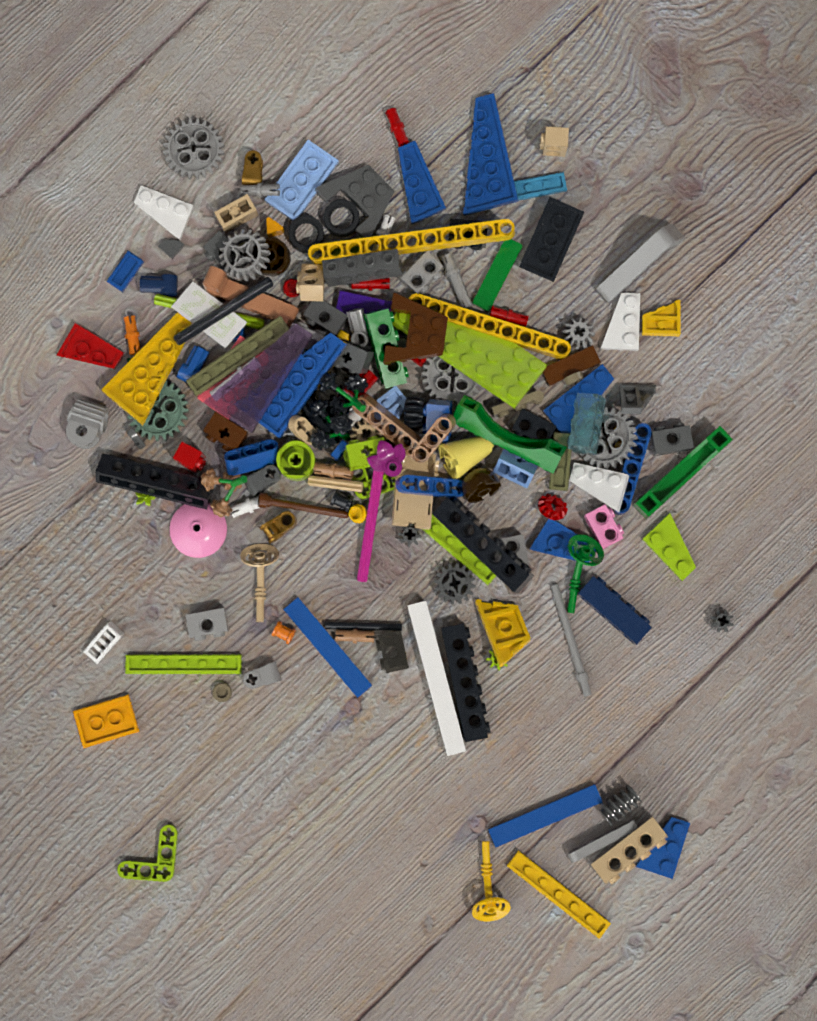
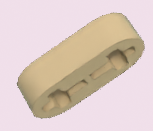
[288,415,315,445]

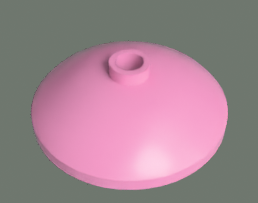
[170,503,227,558]

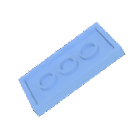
[264,140,339,221]

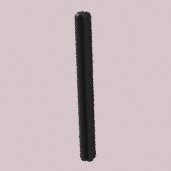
[173,277,274,345]

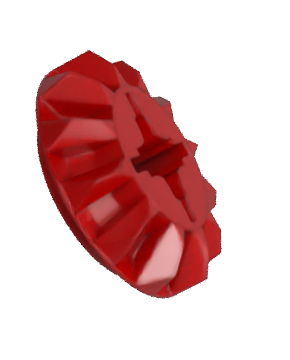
[538,493,568,520]

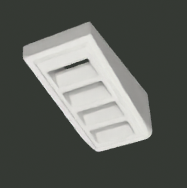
[83,621,125,664]

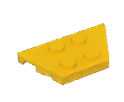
[475,599,531,667]

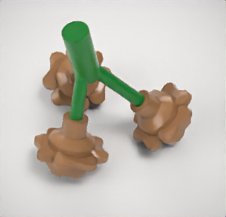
[201,468,247,517]

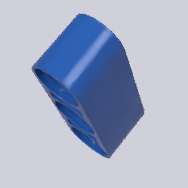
[224,439,279,476]

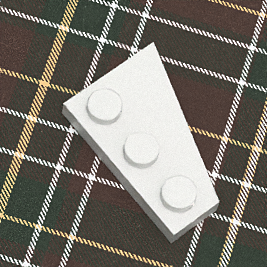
[134,185,194,241]
[600,293,640,351]
[569,462,629,512]

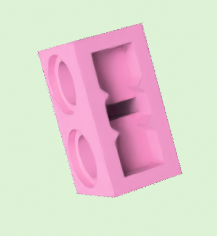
[584,504,624,549]

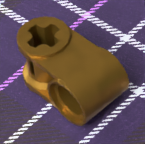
[242,150,263,185]
[259,511,297,544]

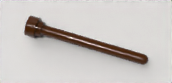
[258,492,349,519]

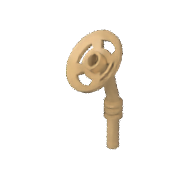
[240,544,279,622]

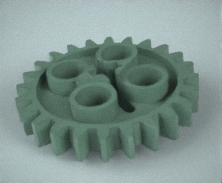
[127,380,189,442]

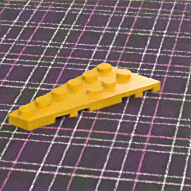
[101,312,193,426]

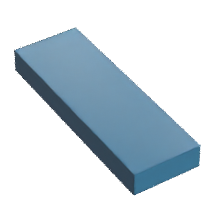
[514,172,567,201]

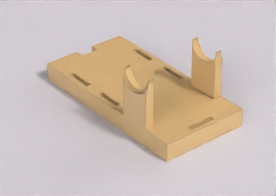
[392,452,439,530]

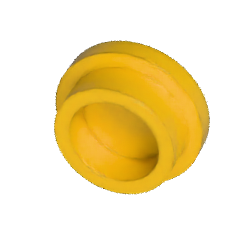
[349,504,367,523]

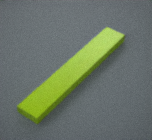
[422,513,496,586]
[125,655,242,674]

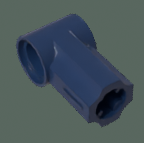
[139,274,178,296]

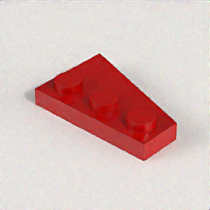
[56,323,125,369]

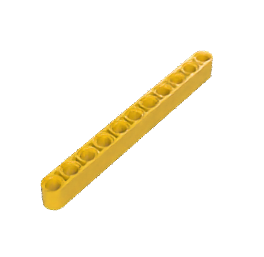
[308,219,515,264]

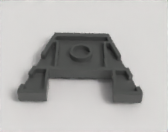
[315,165,395,238]

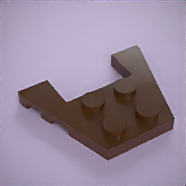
[383,293,448,365]

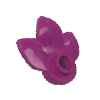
[367,440,406,477]

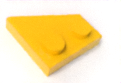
[642,300,681,337]

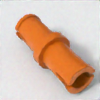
[123,315,141,355]

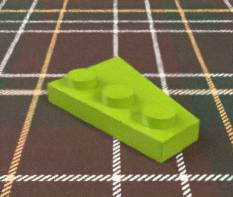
[642,513,696,581]

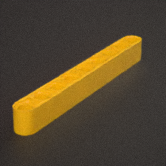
[409,293,571,360]

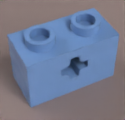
[493,449,538,488]

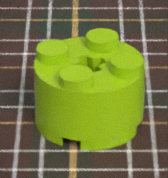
[276,441,316,481]

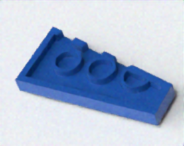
[398,141,446,225]
[543,364,614,434]

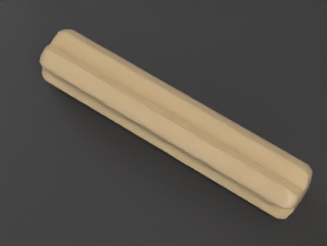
[308,475,363,492]

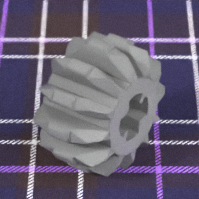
[562,317,595,349]

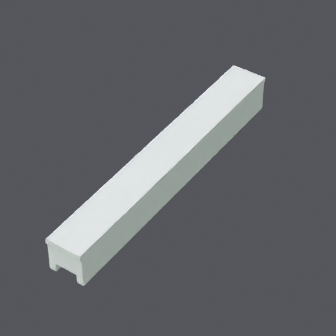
[407,601,466,756]

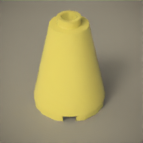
[438,436,494,479]

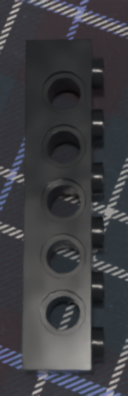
[95,453,213,510]
[433,497,534,593]
[441,623,491,742]

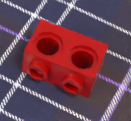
[173,442,207,473]

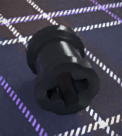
[330,489,354,512]

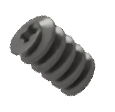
[599,784,642,826]

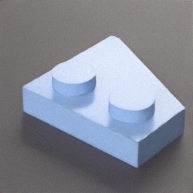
[374,386,407,432]

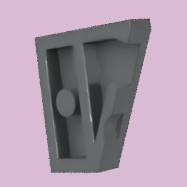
[619,385,656,415]

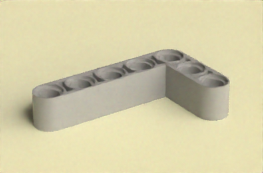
[596,223,685,303]

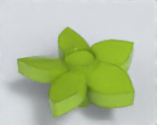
[135,492,156,506]

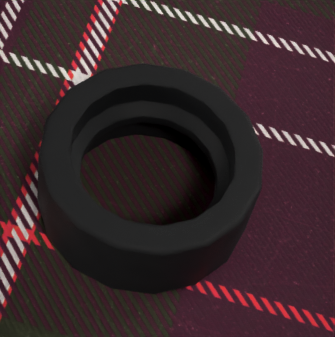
[324,199,360,237]
[288,215,325,253]

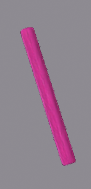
[357,470,384,582]

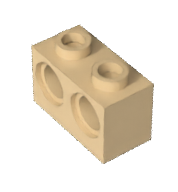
[539,127,569,157]
[296,264,325,301]

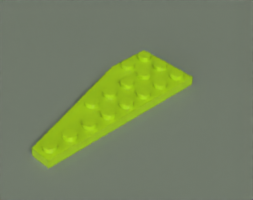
[392,312,547,409]

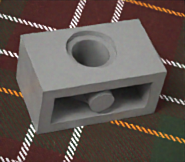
[186,608,229,641]

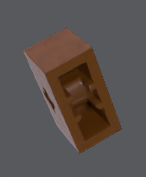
[203,412,249,451]

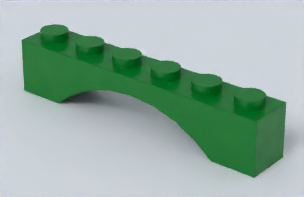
[453,395,567,474]
[633,426,733,519]

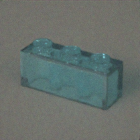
[567,393,606,455]

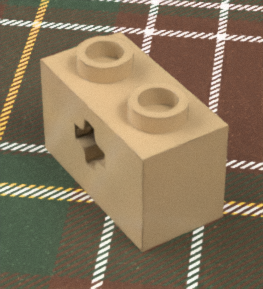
[214,194,258,234]

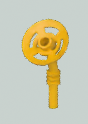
[472,841,511,922]

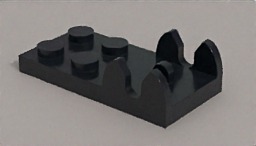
[519,197,584,282]

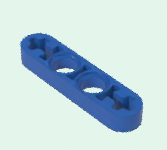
[396,475,464,498]

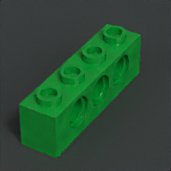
[363,308,409,389]

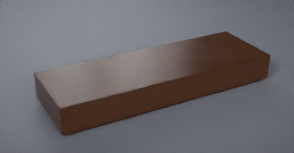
[543,345,601,387]

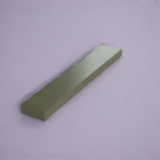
[186,316,292,397]

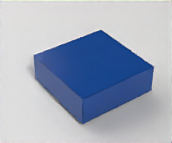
[330,440,348,461]

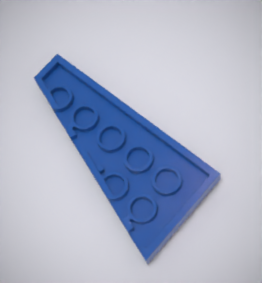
[463,93,519,216]
[234,333,348,438]

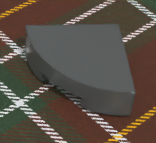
[158,240,185,260]
[127,428,146,449]

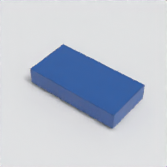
[107,251,144,293]

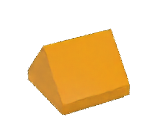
[266,217,284,238]

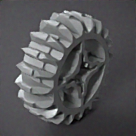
[219,229,271,281]

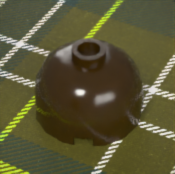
[253,237,291,277]
[462,467,501,503]

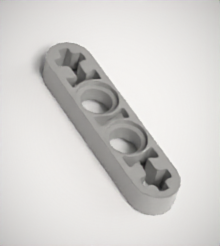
[567,819,639,863]

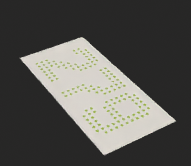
[171,282,247,348]

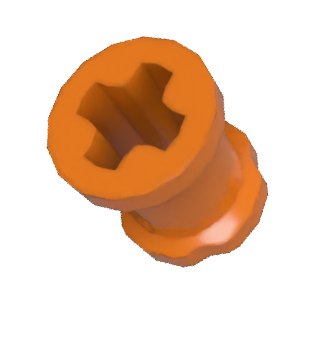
[272,621,296,645]

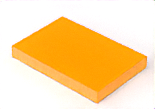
[73,694,140,748]

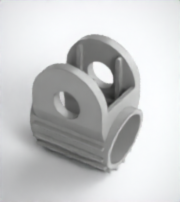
[66,398,109,449]

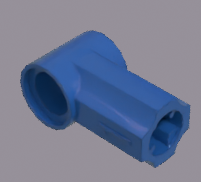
[177,345,210,383]

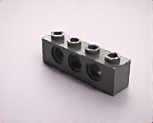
[322,249,403,287]

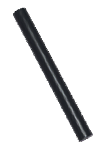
[325,621,402,631]

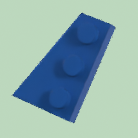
[529,519,596,562]
[636,817,690,879]

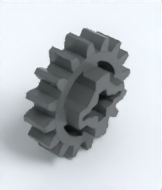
[434,563,476,605]

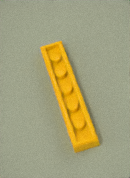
[506,850,611,939]

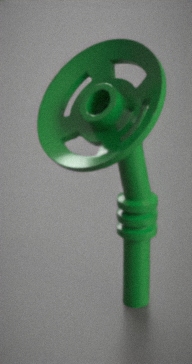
[567,534,604,613]

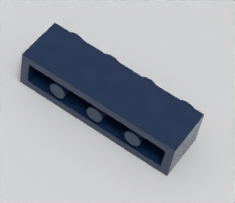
[577,576,652,645]

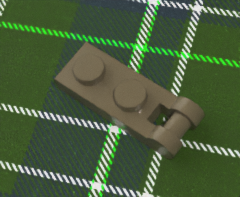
[491,391,544,418]

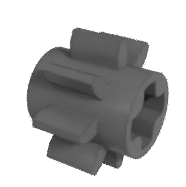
[398,524,422,548]
[710,610,734,633]

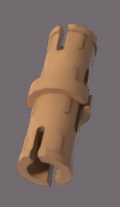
[314,462,354,479]
[335,628,375,644]

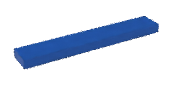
[283,597,372,698]
[488,784,603,848]

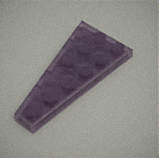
[203,324,313,433]

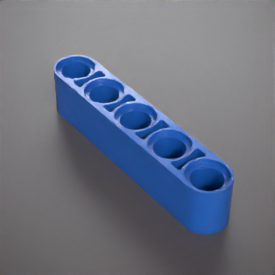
[612,423,651,515]

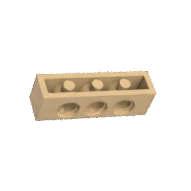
[591,817,668,885]

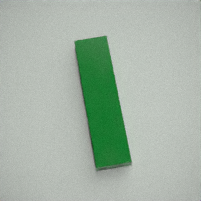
[472,239,523,313]

